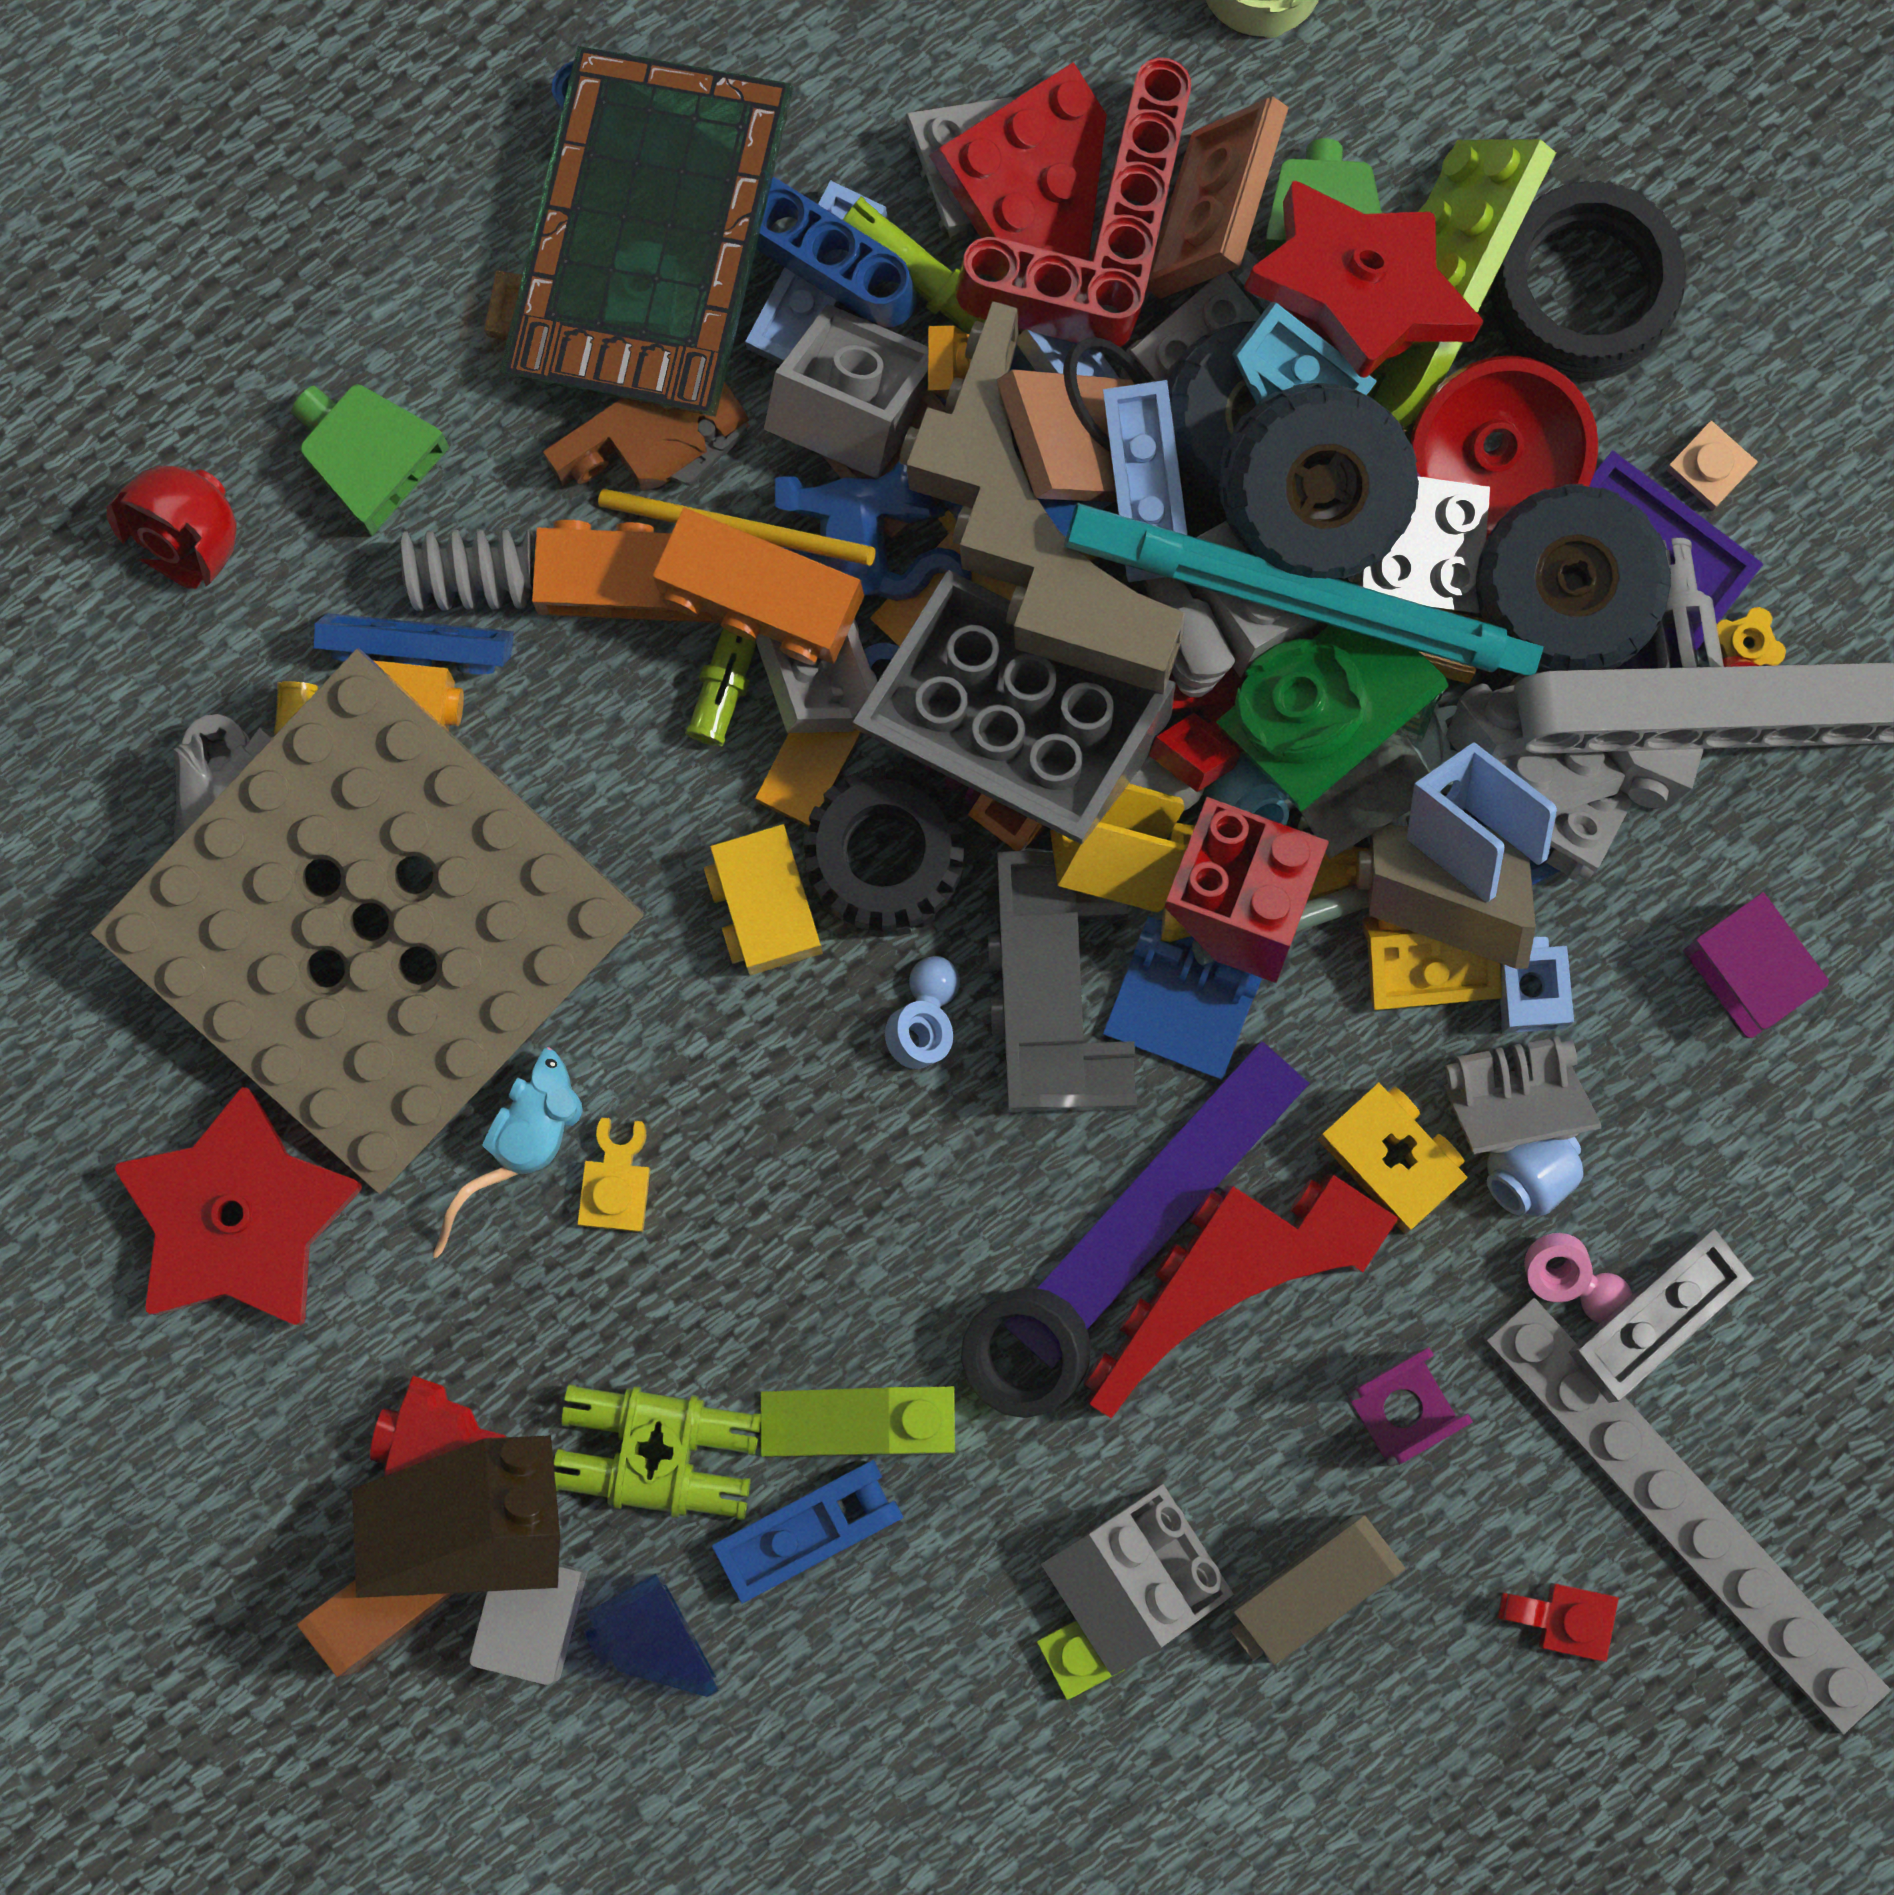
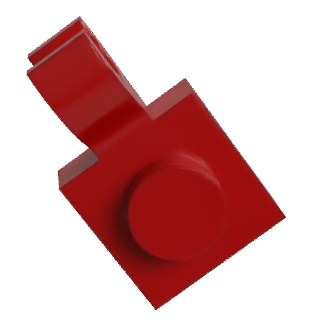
[1149,706,1241,792]
[1497,1583,1619,1662]

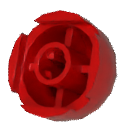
[106,465,237,589]

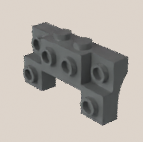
[988,851,1138,1112]

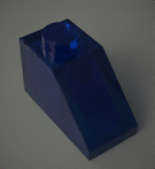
[584,1573,722,1697]

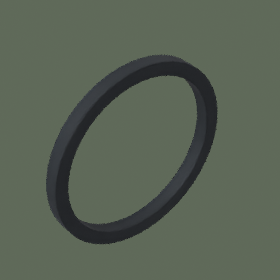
[1063,337,1149,452]

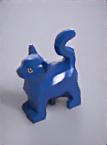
[775,460,972,601]

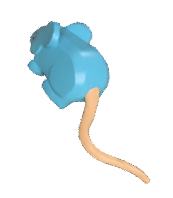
[433,1047,583,1258]

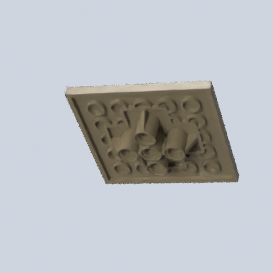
[91,647,644,1194]

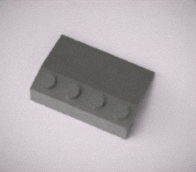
[852,570,1176,845]

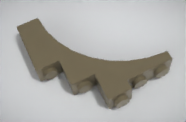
[900,301,1185,694]

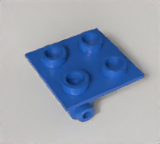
[1103,916,1262,1080]

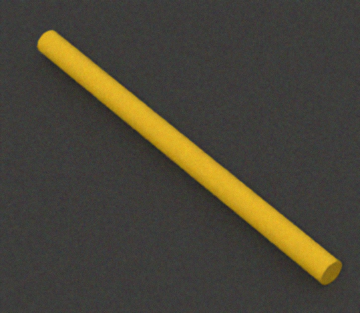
[598,489,876,566]

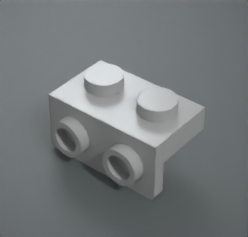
[756,619,877,733]

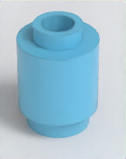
[1203,753,1289,825]

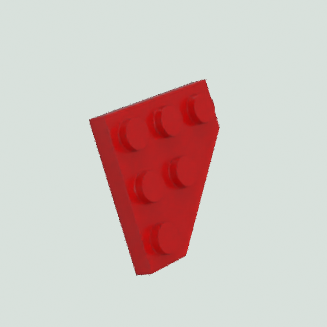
[929,62,1107,298]

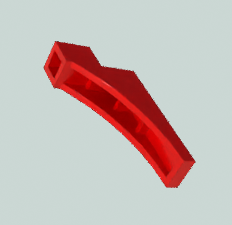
[1083,1175,1399,1419]

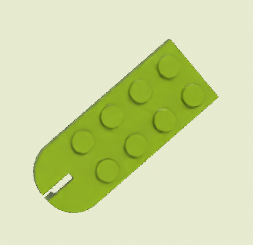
[1367,139,1556,442]

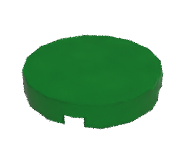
[1235,638,1367,764]

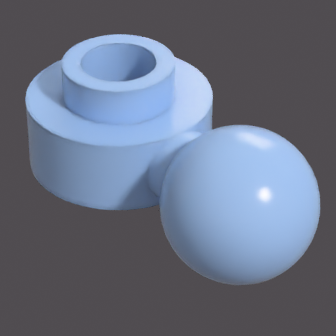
[885,956,960,1069]

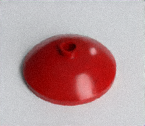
[1410,356,1598,539]

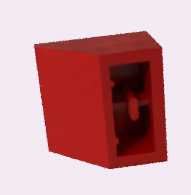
[1164,797,1329,983]

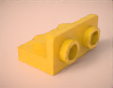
[1363,917,1502,1010]

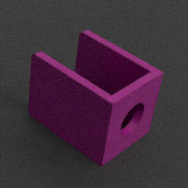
[1682,892,1829,1038]
[1346,1347,1473,1466]

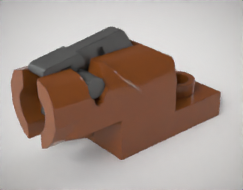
[543,376,750,491]

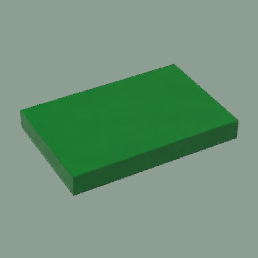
[1216,625,1448,812]

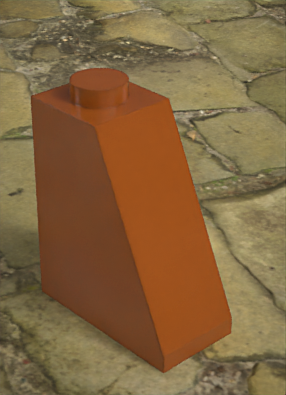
[296,1580,455,1677]

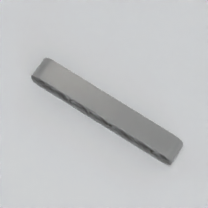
[1514,663,1894,754]

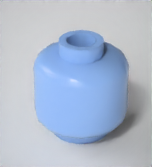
[1487,1137,1583,1217]

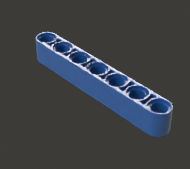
[552,60,917,327]

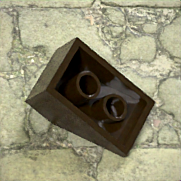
[352,1435,560,1598]

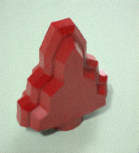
[370,1375,507,1477]

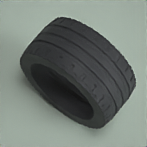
[1491,180,1686,382]

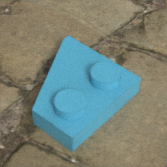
[1232,302,1377,405]

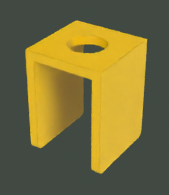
[1050,783,1188,912]

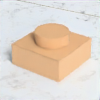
[1666,421,1758,511]

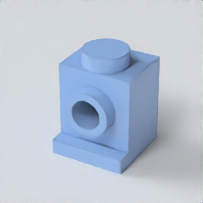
[1500,937,1574,1034]

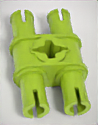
[554,1384,761,1521]

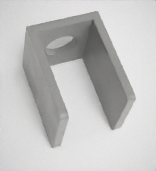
[470,1564,588,1685]

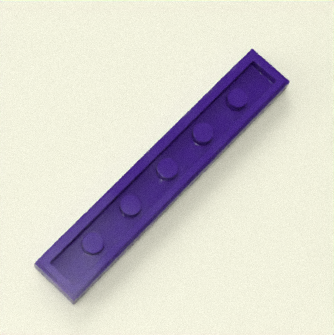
[1004,1041,1310,1369]

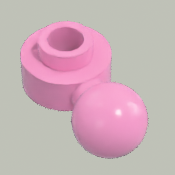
[1524,1233,1632,1323]

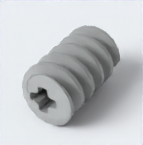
[401,528,535,611]

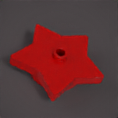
[1244,181,1483,378]
[115,1087,362,1326]

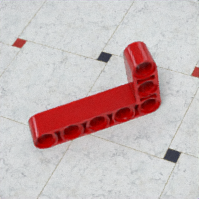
[956,58,1191,347]

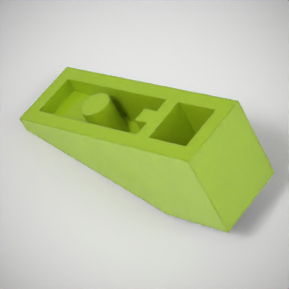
[761,1386,955,1457]

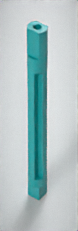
[1064,503,1544,676]

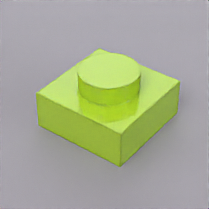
[1037,1620,1125,1700]

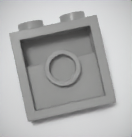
[1446,671,1625,813]

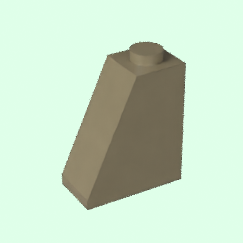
[1356,825,1536,969]
[1229,1515,1406,1665]

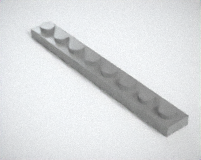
[1484,1298,1891,1734]

